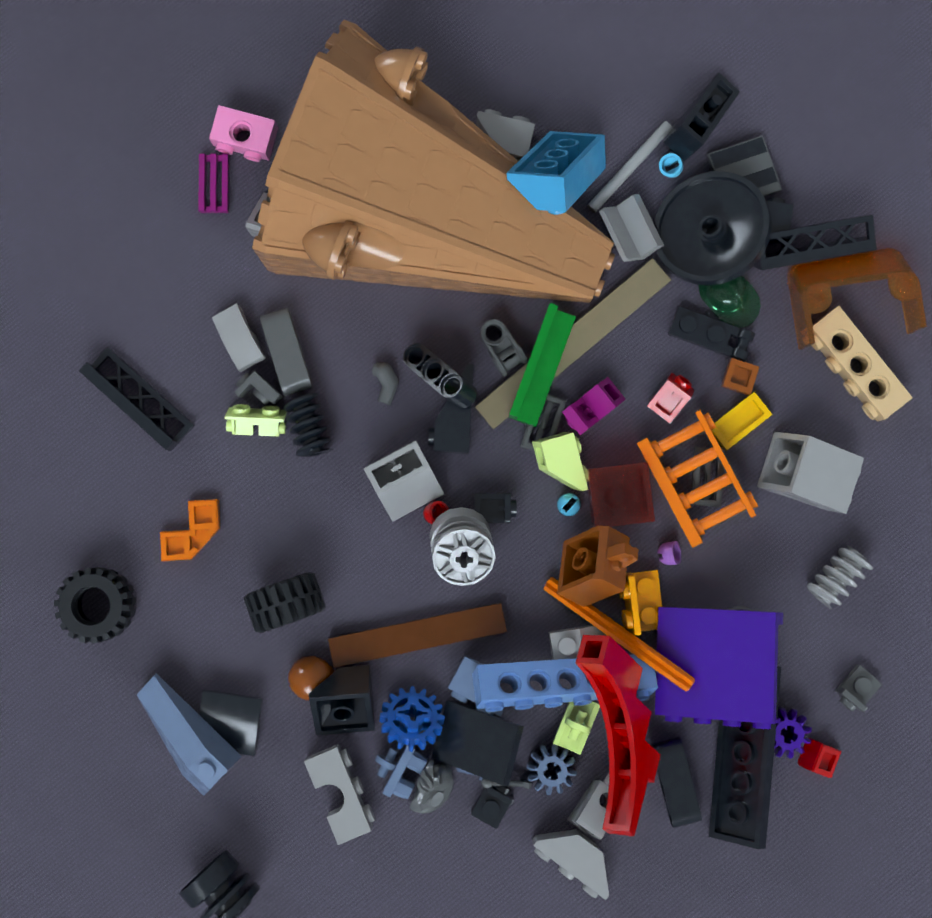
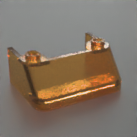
[787,248,927,350]

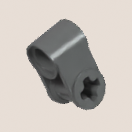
[480,319,528,377]

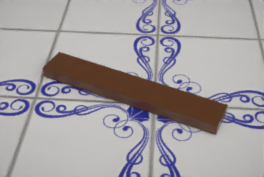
[328,603,507,668]

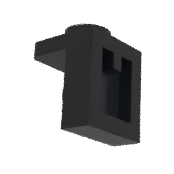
[471,786,514,829]

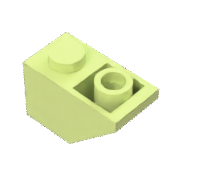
[532,432,589,491]

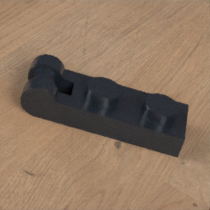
[668,306,755,362]

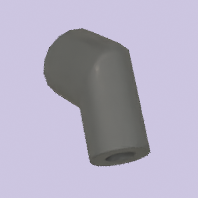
[372,362,399,406]

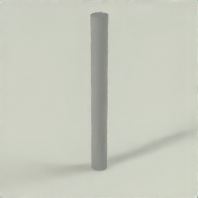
[587,121,673,213]

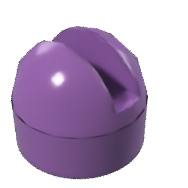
[657,541,681,565]

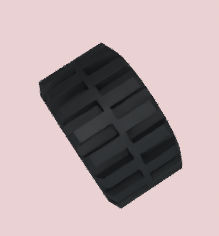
[54,567,136,643]
[244,572,326,633]

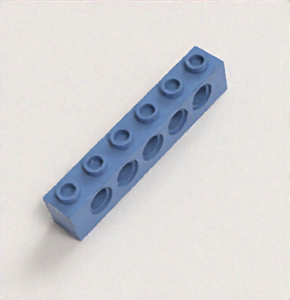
[472,654,658,712]

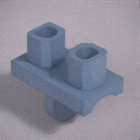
[375,745,428,799]

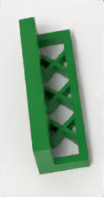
[508,303,576,427]

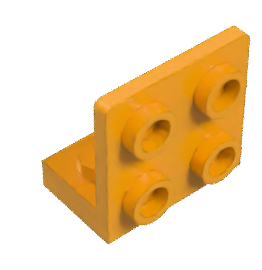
[619,570,662,635]

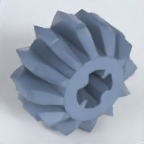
[526,744,577,795]

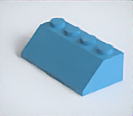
[506,131,606,215]

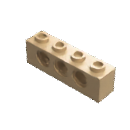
[805,306,913,422]

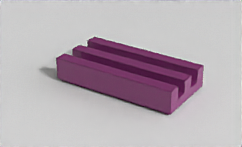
[198,154,229,213]

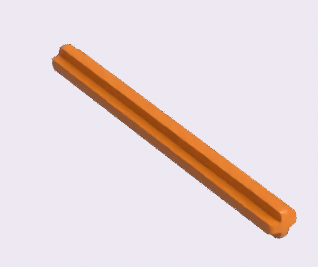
[544,577,695,691]

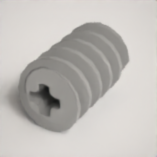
[807,545,873,609]

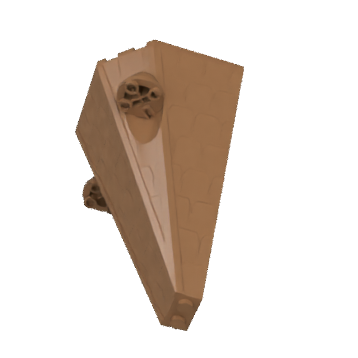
[252,20,615,303]

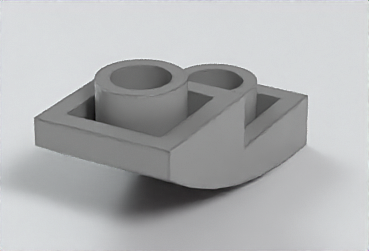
[212,303,265,372]

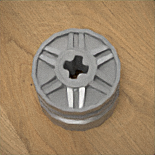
[429,507,495,586]

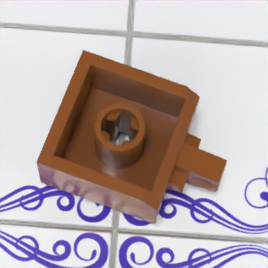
[557,525,639,607]

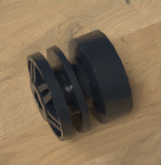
[179,849,261,918]

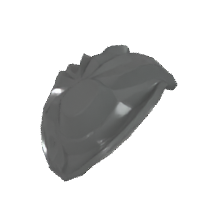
[409,760,454,813]

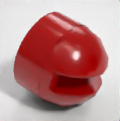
[423,501,449,524]

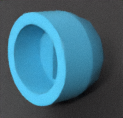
[659,153,684,178]
[557,493,581,516]

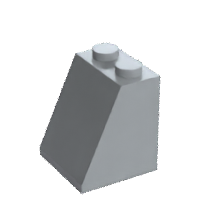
[757,432,864,514]

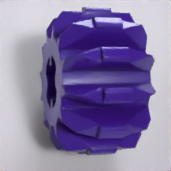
[774,707,812,759]

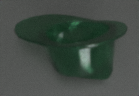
[698,275,761,328]

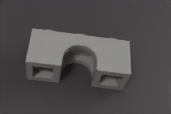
[304,744,375,845]

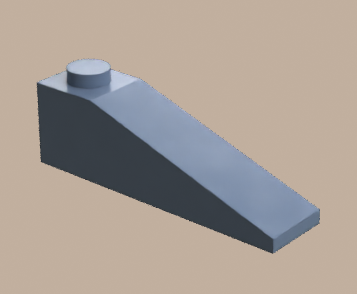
[137,673,242,796]

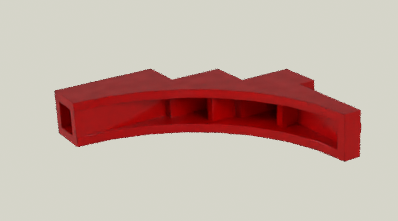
[575,635,661,836]

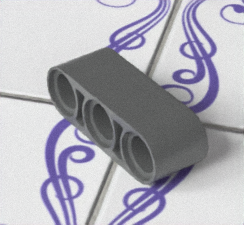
[260,307,313,396]

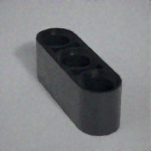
[403,343,477,408]
[651,737,702,828]

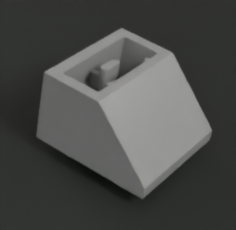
[363,441,444,522]

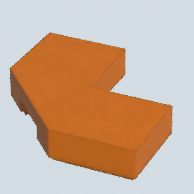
[160,499,220,561]

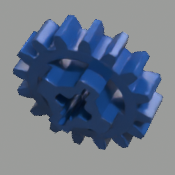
[379,686,445,752]

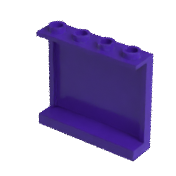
[655,607,783,729]

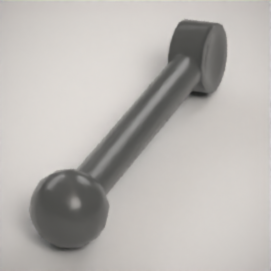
[481,778,532,789]

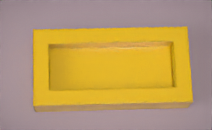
[712,392,773,451]

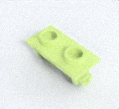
[224,404,287,437]

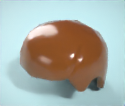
[288,656,335,701]

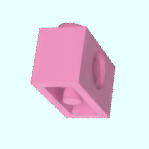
[209,105,278,162]

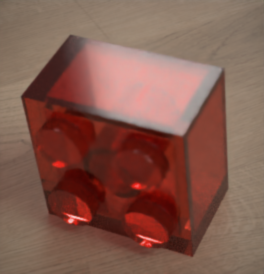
[587,462,655,528]

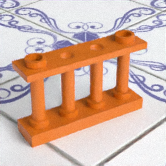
[637,410,758,548]

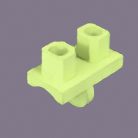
[552,701,600,755]

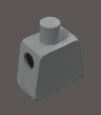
[567,773,609,839]

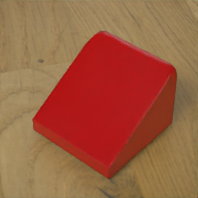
[797,738,842,778]

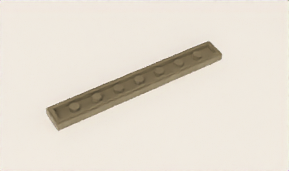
[475,258,671,430]

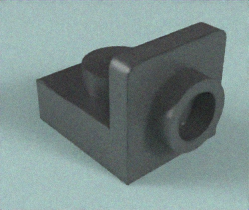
[234,371,284,405]
[835,664,882,713]

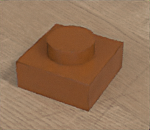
[721,358,759,395]

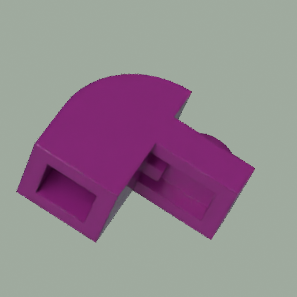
[562,377,626,435]

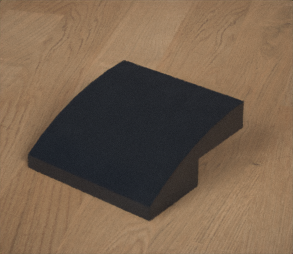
[199,689,263,756]

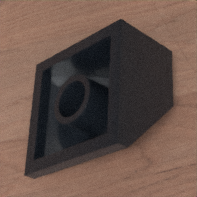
[309,665,375,735]

